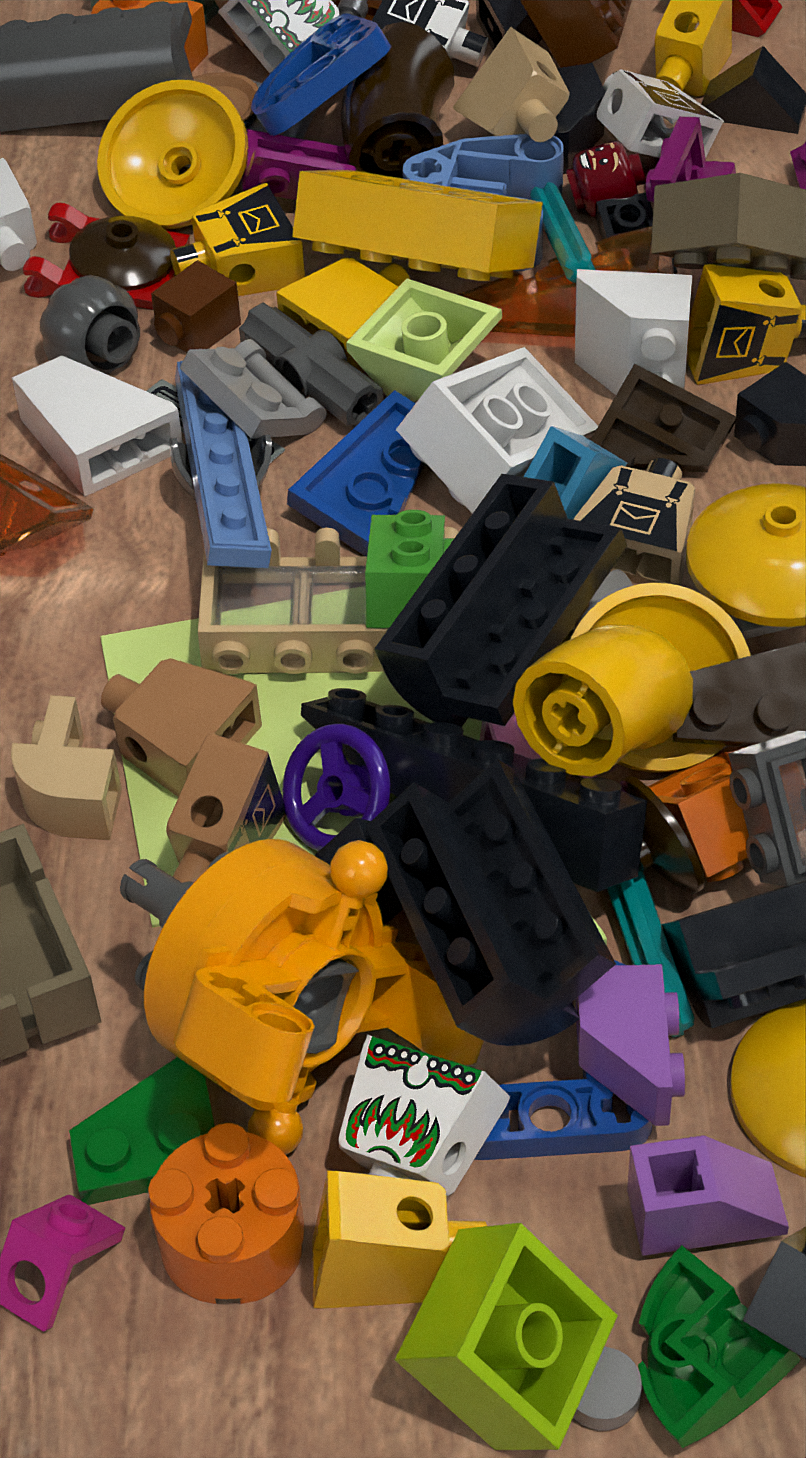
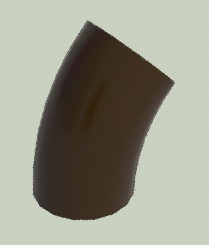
[341,22,455,179]

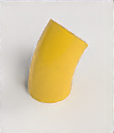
[513,625,693,777]

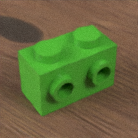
[365,510,454,628]

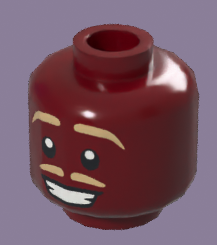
[566,141,646,218]

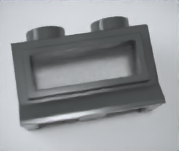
[728,731,806,886]

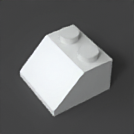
[575,269,692,395]

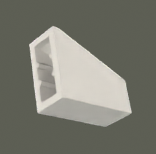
[12,356,183,497]

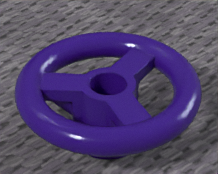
[282,724,390,851]

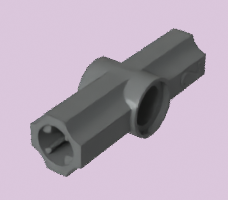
[239,302,383,426]

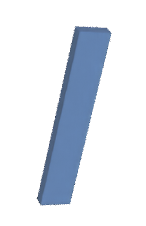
[175,361,271,569]

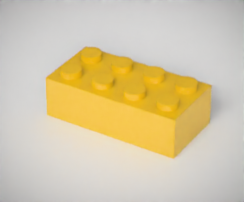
[292,170,543,281]

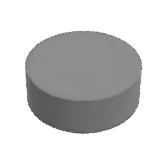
[573,1347,642,1431]

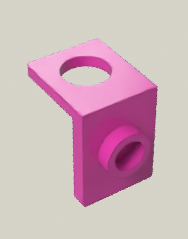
[0,1195,125,1332]

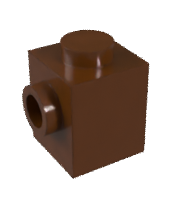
[151,260,241,353]

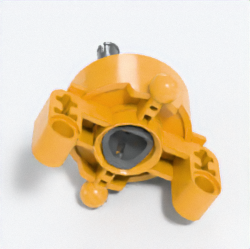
[120,839,484,1155]

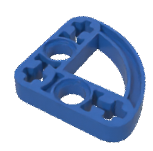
[251,13,391,136]

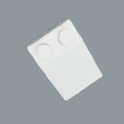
[396,347,598,514]

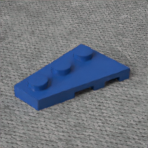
[287,390,425,557]

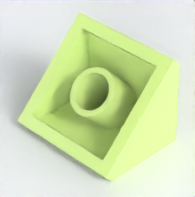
[346,278,502,402]

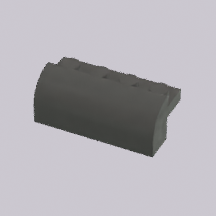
[0,1,194,132]

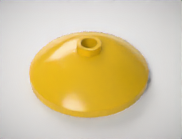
[97,80,248,230]
[686,483,806,627]
[570,583,751,773]
[730,999,806,1178]

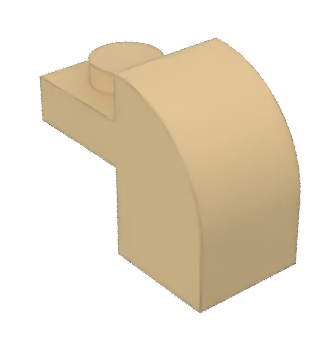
[11,695,122,840]

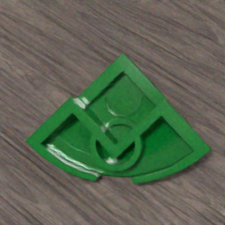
[638,1245,801,1448]

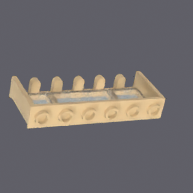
[198,527,575,674]

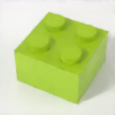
[394,1223,618,1450]

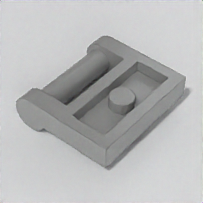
[180,339,326,439]

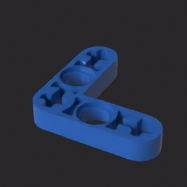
[474,960,653,1160]

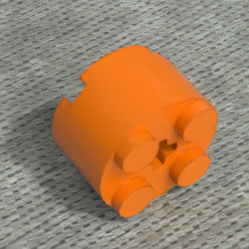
[148,1123,305,1304]

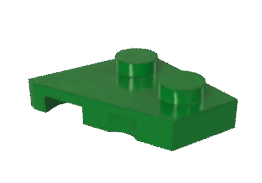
[69,1057,215,1205]

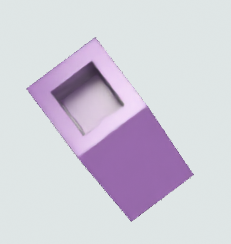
[575,964,685,1126]
[627,1135,789,1256]

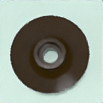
[69,216,176,291]
[619,776,705,894]

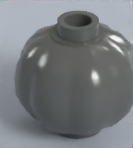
[40,275,140,374]

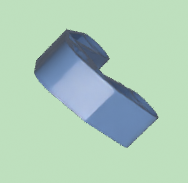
[403,134,563,271]

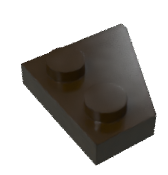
[591,363,736,472]

